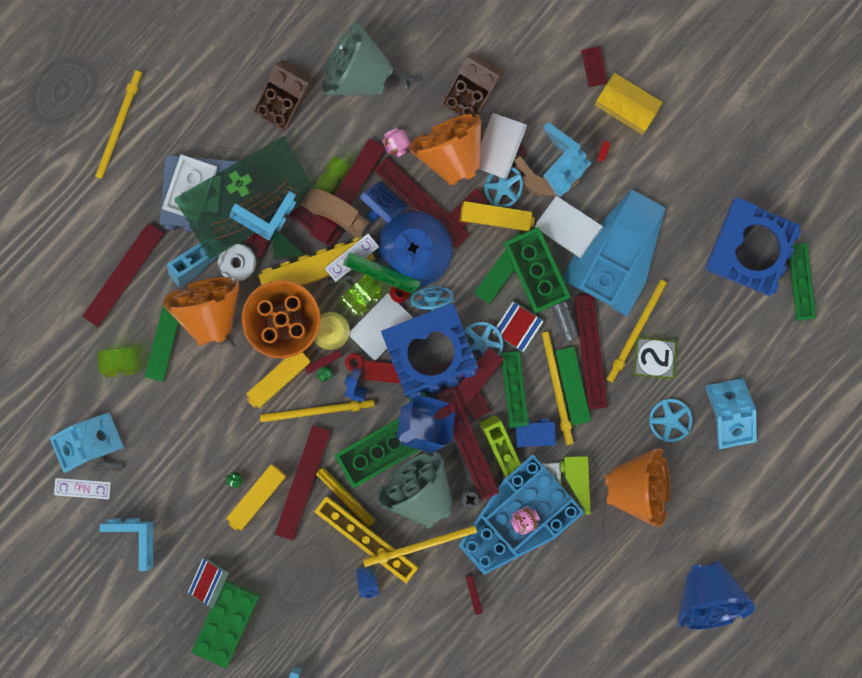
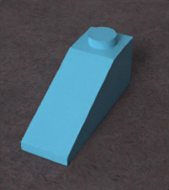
[167,234,225,288]

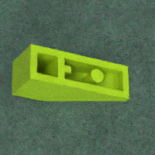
[479,415,521,478]
[560,456,590,515]

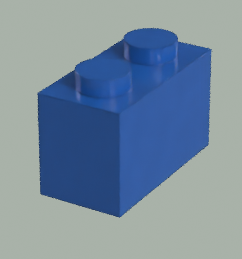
[515,419,556,447]

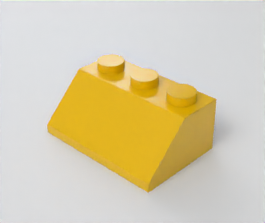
[595,73,663,135]

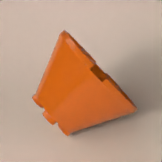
[409,113,481,185]
[163,277,240,345]
[242,280,320,359]
[605,448,670,527]

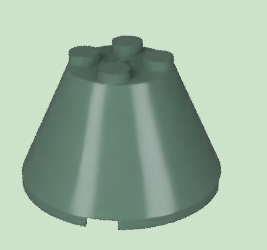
[321,23,393,95]
[377,452,452,528]

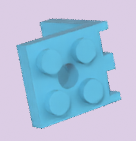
[543,122,591,197]
[229,191,296,240]
[706,378,757,449]
[50,412,124,473]
[100,518,153,571]

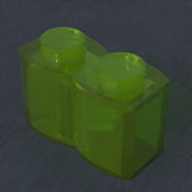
[315,156,349,195]
[338,275,382,317]
[97,347,140,378]

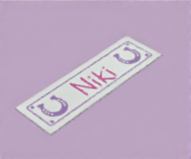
[325,234,379,282]
[54,478,111,499]

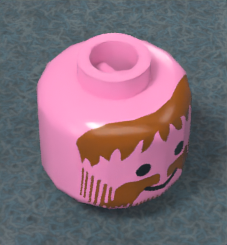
[382,128,410,157]
[510,506,540,535]

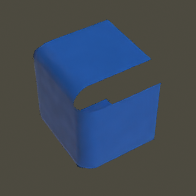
[397,395,455,453]

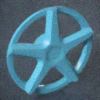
[484,167,523,208]
[410,286,454,311]
[464,322,503,363]
[649,399,693,442]

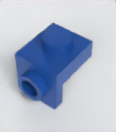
[344,368,367,402]
[356,566,379,599]

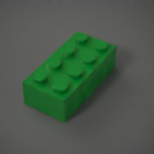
[502,227,571,314]
[334,418,420,489]
[191,579,260,669]

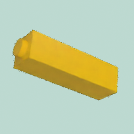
[459,201,534,232]
[246,352,312,408]
[226,464,287,531]

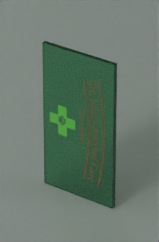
[174,136,314,259]

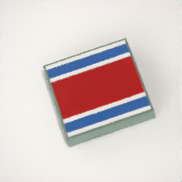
[492,300,544,353]
[187,558,229,608]

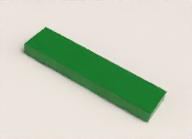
[474,232,522,304]
[788,243,816,321]
[343,252,420,294]
[144,304,179,382]
[555,347,591,426]
[501,351,529,428]

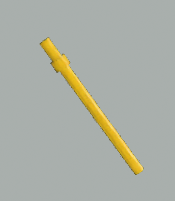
[95,70,142,179]
[606,280,667,383]
[542,332,574,445]
[260,399,375,422]
[363,525,477,567]

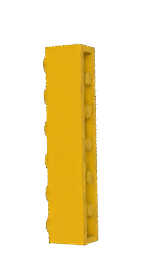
[258,236,375,286]
[314,495,418,583]

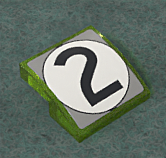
[634,337,678,379]

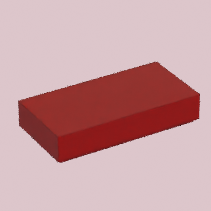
[362,361,401,384]

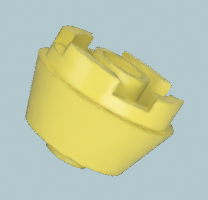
[314,312,350,350]

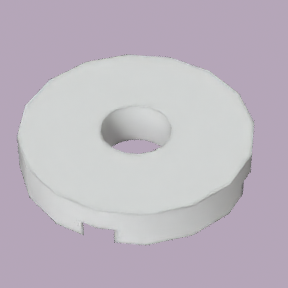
[218,243,256,281]

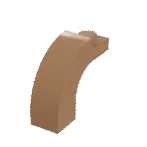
[513,156,580,197]
[300,188,369,238]

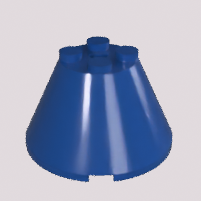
[376,211,452,287]
[677,561,756,630]

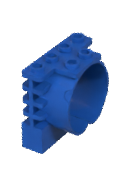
[704,197,801,297]
[381,303,479,399]

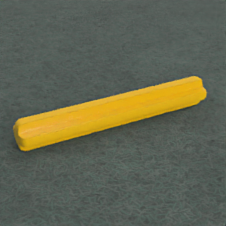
[317,468,375,527]

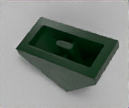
[272,230,304,260]

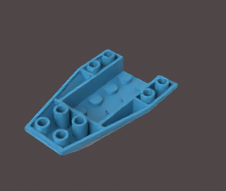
[562,190,665,317]
[459,454,584,575]

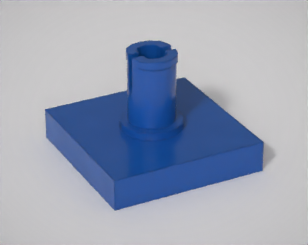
[360,181,407,223]

